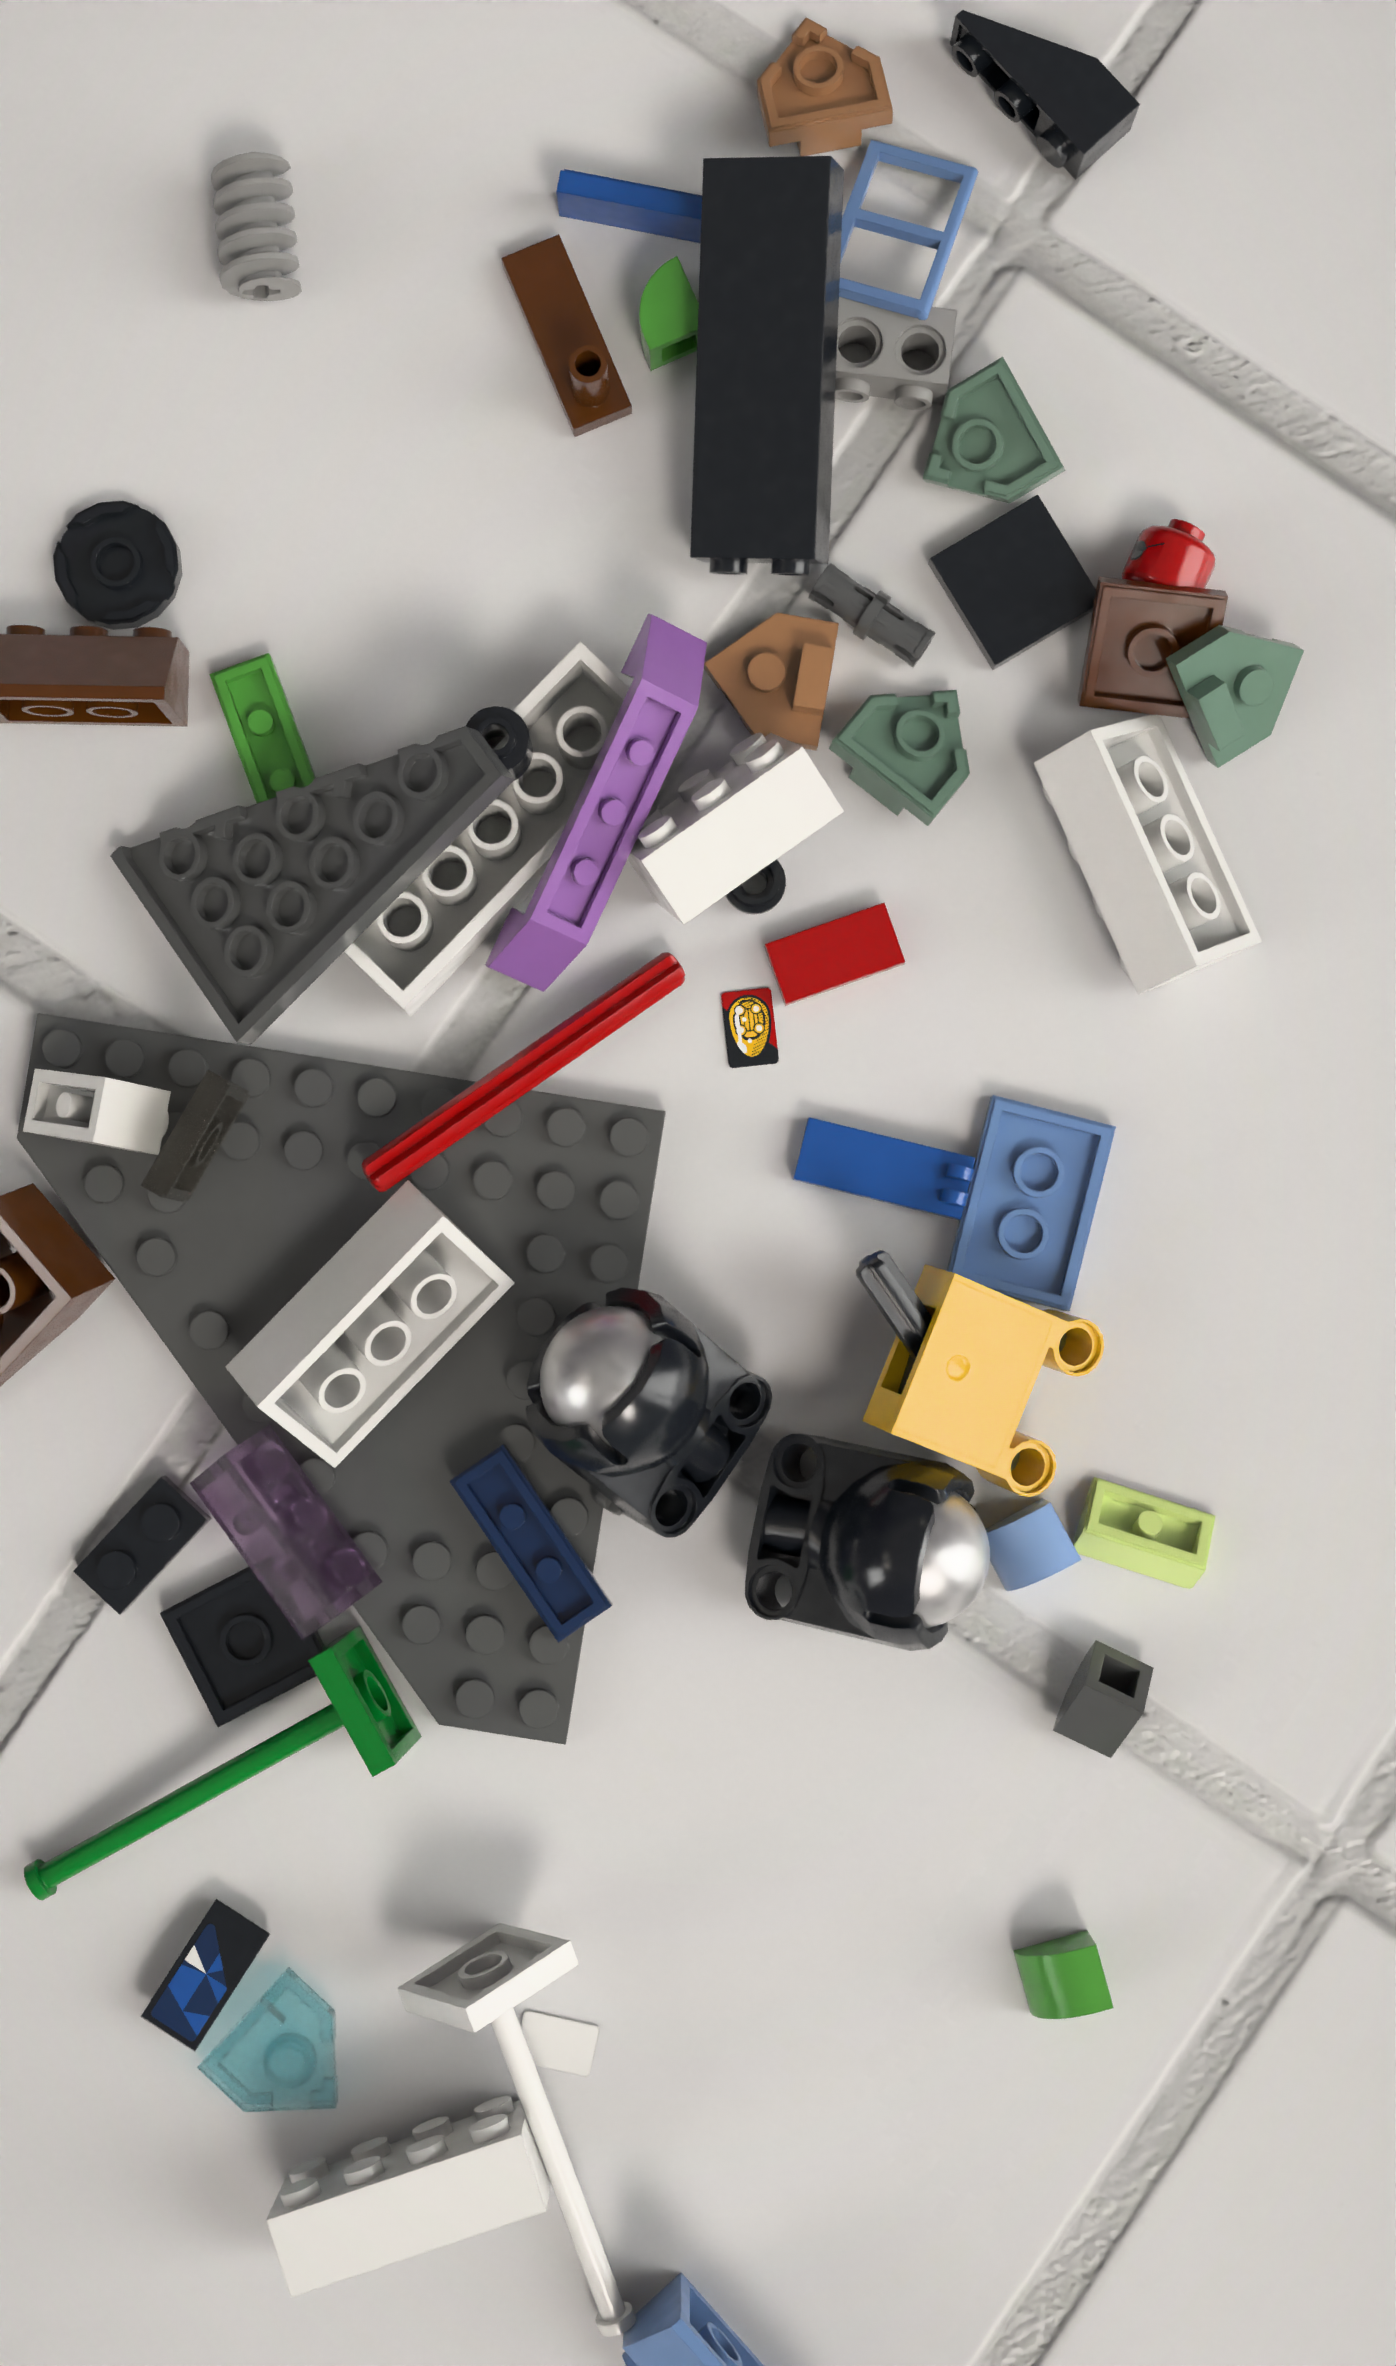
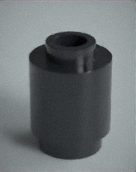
[466,706,533,781]

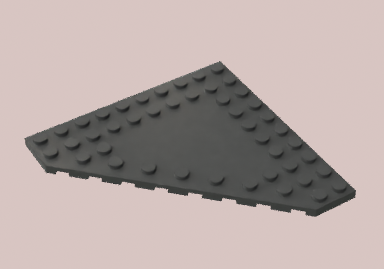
[17,1013,666,1745]

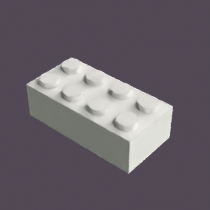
[266,2096,551,2298]

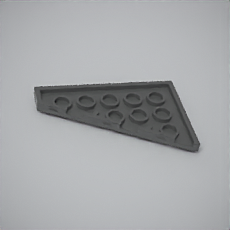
[110,726,515,1044]

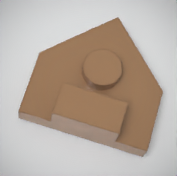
[757,18,893,156]
[704,613,839,751]

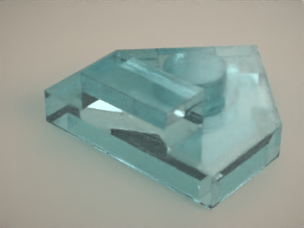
[197,1967,338,2112]

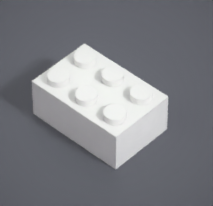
[628,733,844,924]

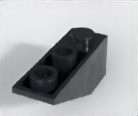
[950,10,1140,180]

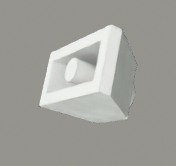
[23,1068,171,1155]

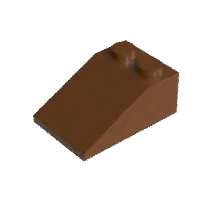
[0,1183,115,1386]

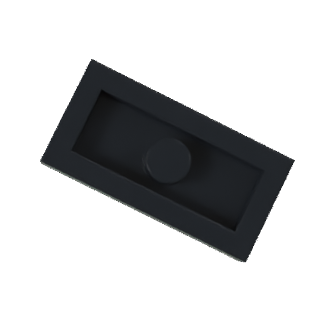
[73,1475,212,1615]

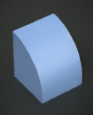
[985,1498,1081,1591]

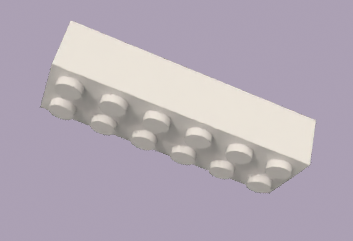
[344,641,629,1016]

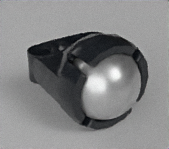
[526,1287,772,1538]
[745,1434,990,1651]

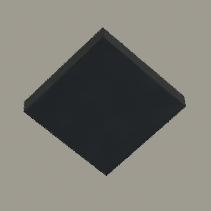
[928,495,1096,670]
[160,1552,325,1727]

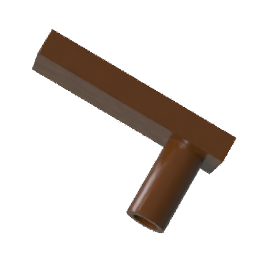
[501,234,632,437]

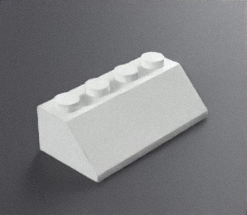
[1034,714,1262,995]
[225,1180,515,1468]

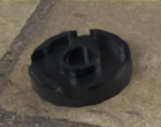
[53,501,182,630]

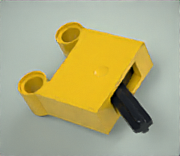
[856,1250,1104,1497]

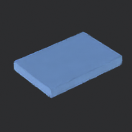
[947,1095,1116,1311]

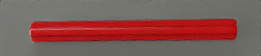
[361,952,685,1192]

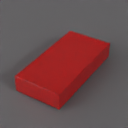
[764,903,905,1006]

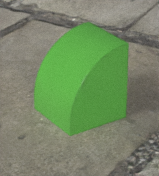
[639,256,699,371]
[1014,1930,1114,2019]

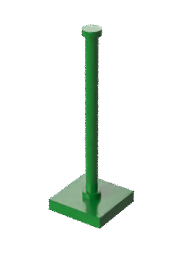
[24,1625,422,1900]

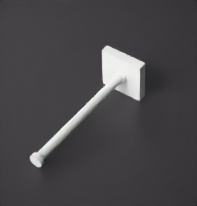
[397,1923,636,2337]

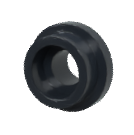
[725,859,786,915]

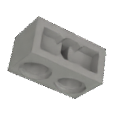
[835,297,957,410]

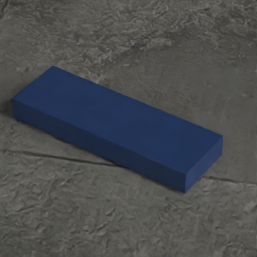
[449,1444,613,1643]

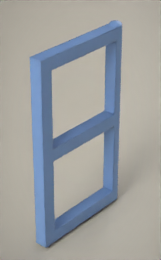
[839,140,978,320]

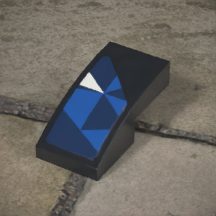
[141,1899,270,2052]

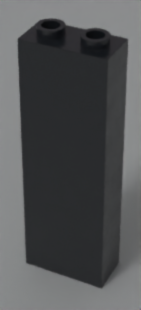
[690,156,844,576]

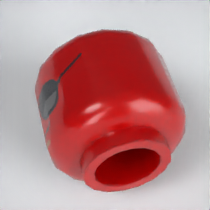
[1122,519,1215,588]

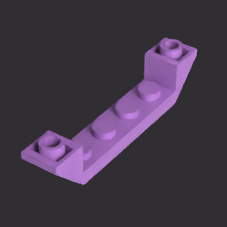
[485,613,707,992]

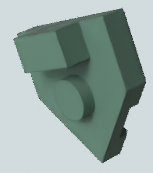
[923,357,1066,503]
[1165,625,1304,768]
[829,690,970,826]

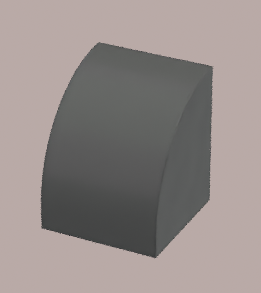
[1053,1640,1154,1758]

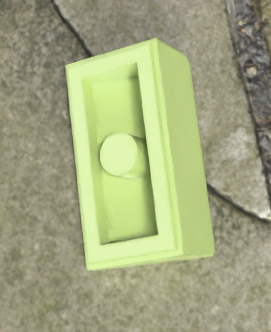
[1073,1477,1215,1589]

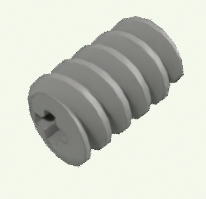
[211,152,302,301]

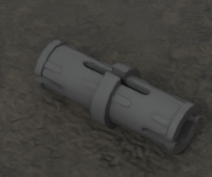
[808,563,936,667]

